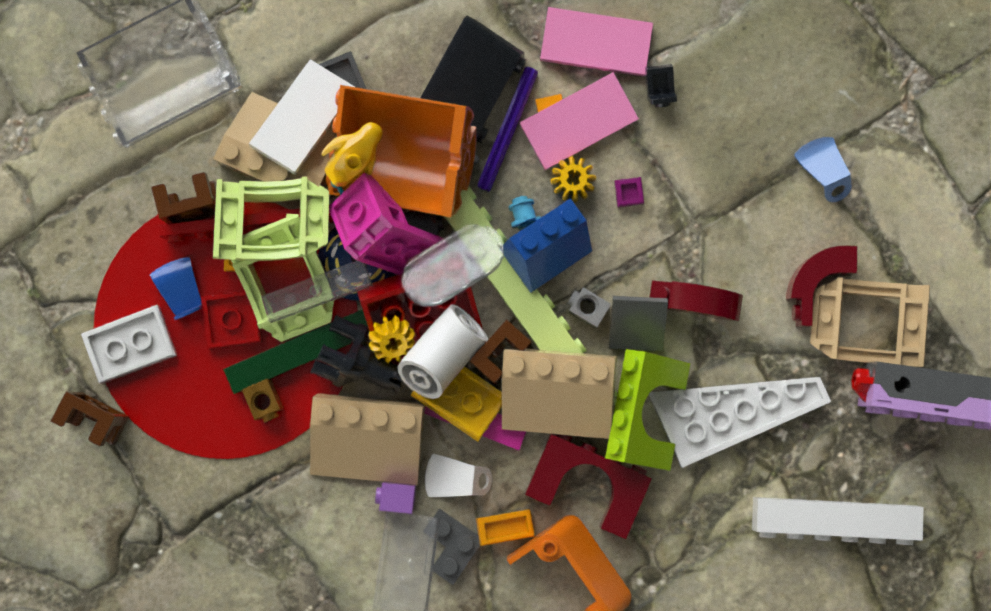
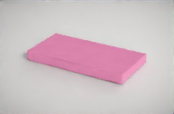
[540,7,653,77]
[519,72,639,170]

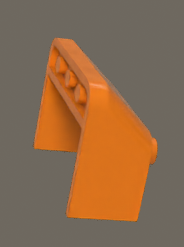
[507,515,631,611]

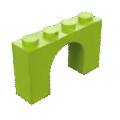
[605,349,691,471]

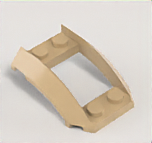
[810,277,930,367]

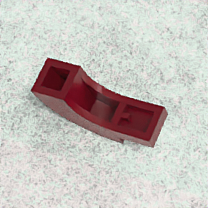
[649,280,743,322]

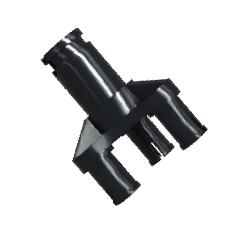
[310,315,403,394]

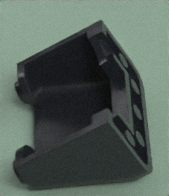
[420,15,527,144]

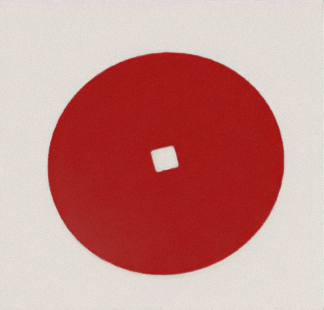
[93,202,358,459]

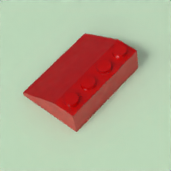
[356,255,483,365]

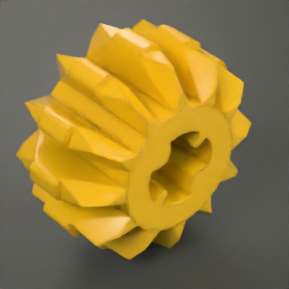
[550,156,596,203]
[368,315,415,364]

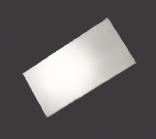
[249,60,355,175]

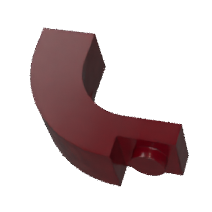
[786,246,857,328]

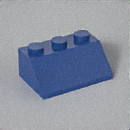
[499,198,592,293]

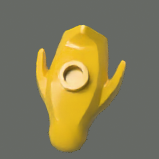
[321,122,383,187]

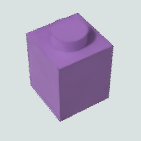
[375,482,416,514]

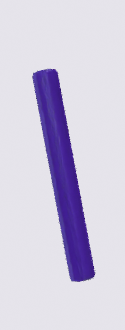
[477,67,538,192]

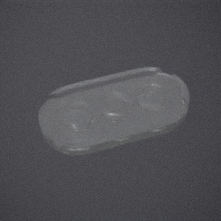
[402,224,504,307]

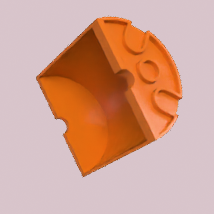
[326,85,476,217]

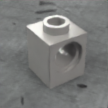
[567,287,611,329]

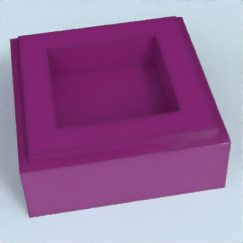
[614,177,644,208]

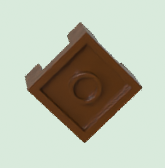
[151,172,216,224]
[470,319,532,385]
[50,391,129,446]

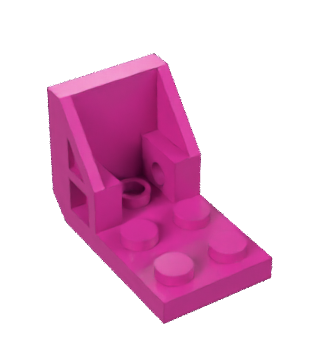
[329,173,448,275]

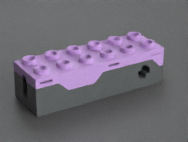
[851,361,991,430]

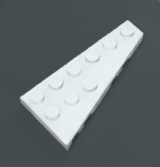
[649,377,831,468]

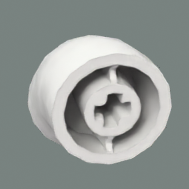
[397,304,488,399]

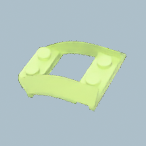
[213,176,329,261]
[231,214,334,342]

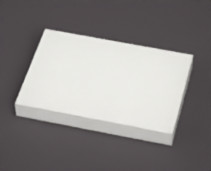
[81,305,177,384]

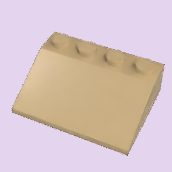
[213,92,337,200]
[502,347,617,439]
[310,393,425,485]

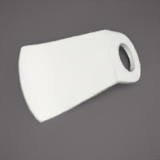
[425,454,492,497]

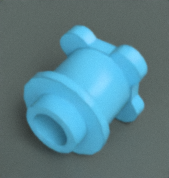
[508,196,541,229]

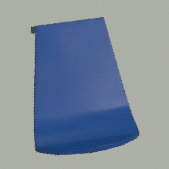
[150,257,202,320]

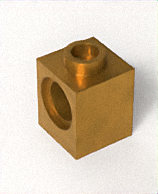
[242,379,284,423]

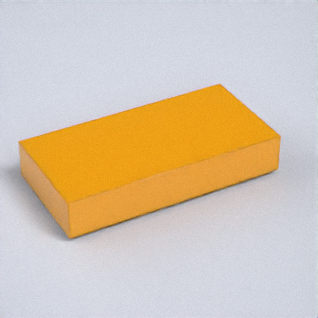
[476,509,535,546]

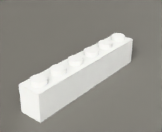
[752,497,924,545]

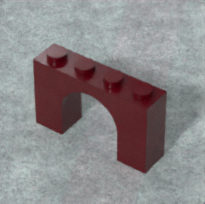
[524,434,652,539]

